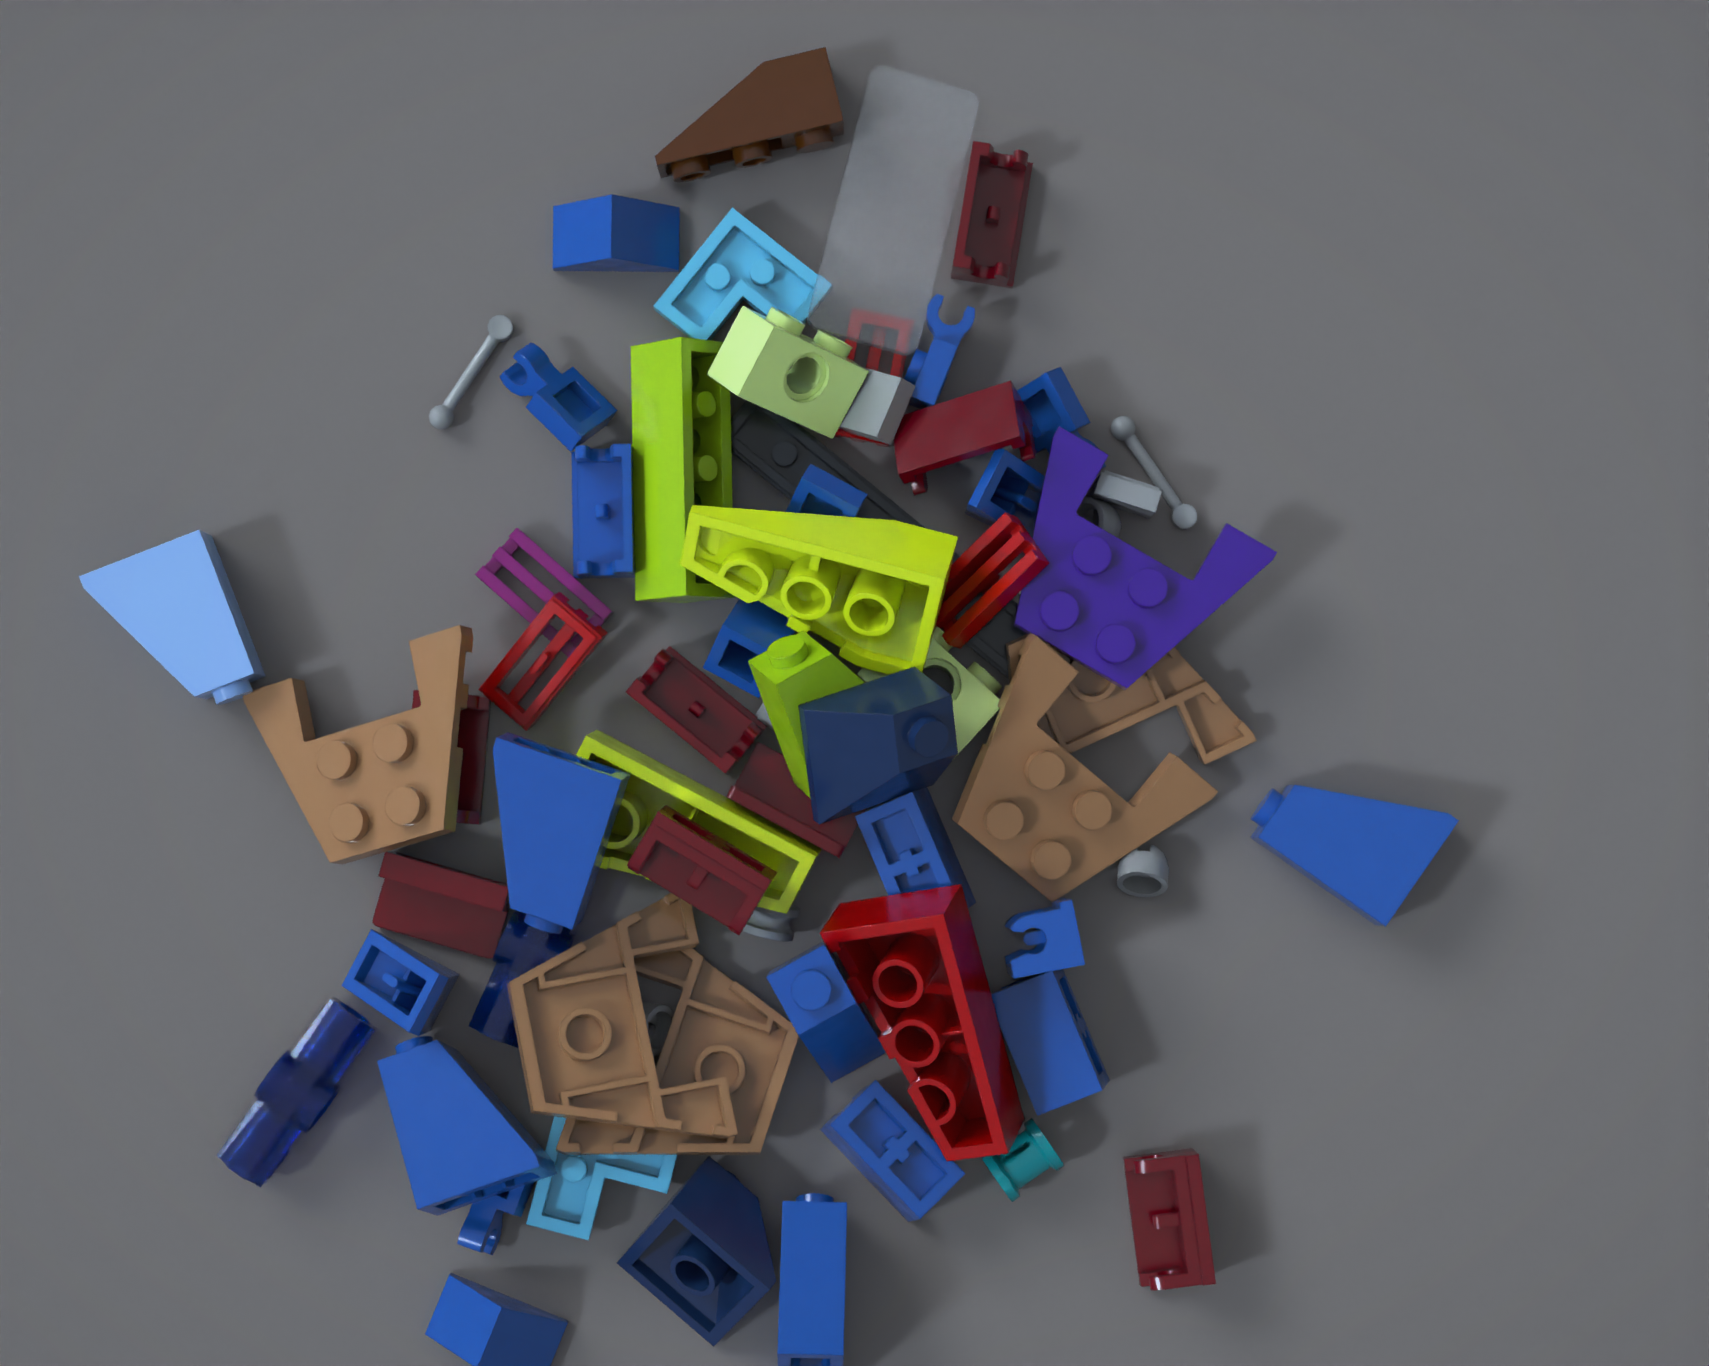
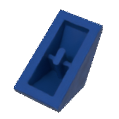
[553,194,680,272]
[965,448,1045,537]
[341,929,460,1036]
[425,1273,569,1366]

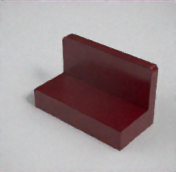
[726,742,867,858]
[372,851,510,959]

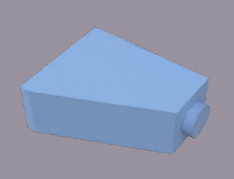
[79,530,266,705]

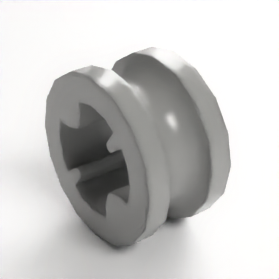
[743,905,800,942]

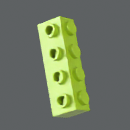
[630,337,735,603]

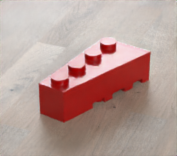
[819,884,1025,1161]

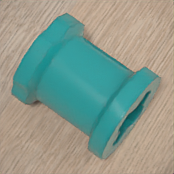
[981,1118,1065,1202]

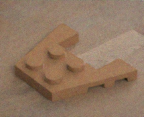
[243,625,473,864]
[952,633,1218,903]
[1006,634,1257,765]
[507,893,738,1139]
[556,911,799,1155]

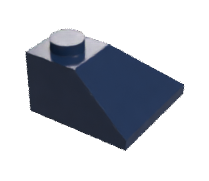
[798,666,958,825]
[617,1156,776,1347]

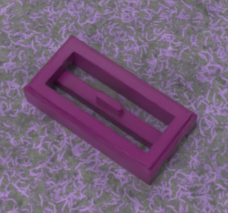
[475,528,614,658]

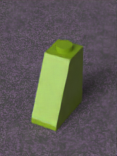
[748,631,865,799]

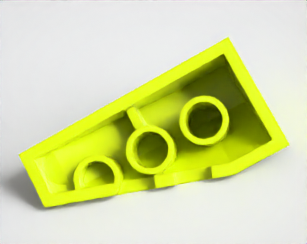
[680,505,958,675]

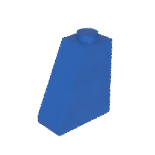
[493,732,631,934]
[1250,785,1459,927]
[766,941,886,1083]
[377,1036,557,1216]
[777,1193,847,1366]

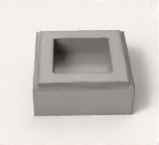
[839,367,915,445]
[1091,470,1162,519]

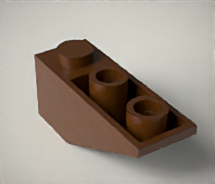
[655,47,844,183]

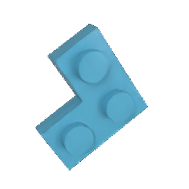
[653,207,832,340]
[526,1116,678,1240]

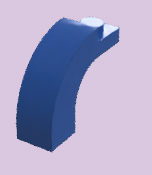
[703,464,868,698]

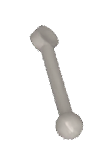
[429,315,513,429]
[1111,416,1197,530]

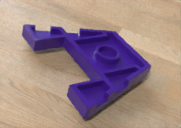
[1014,426,1277,690]

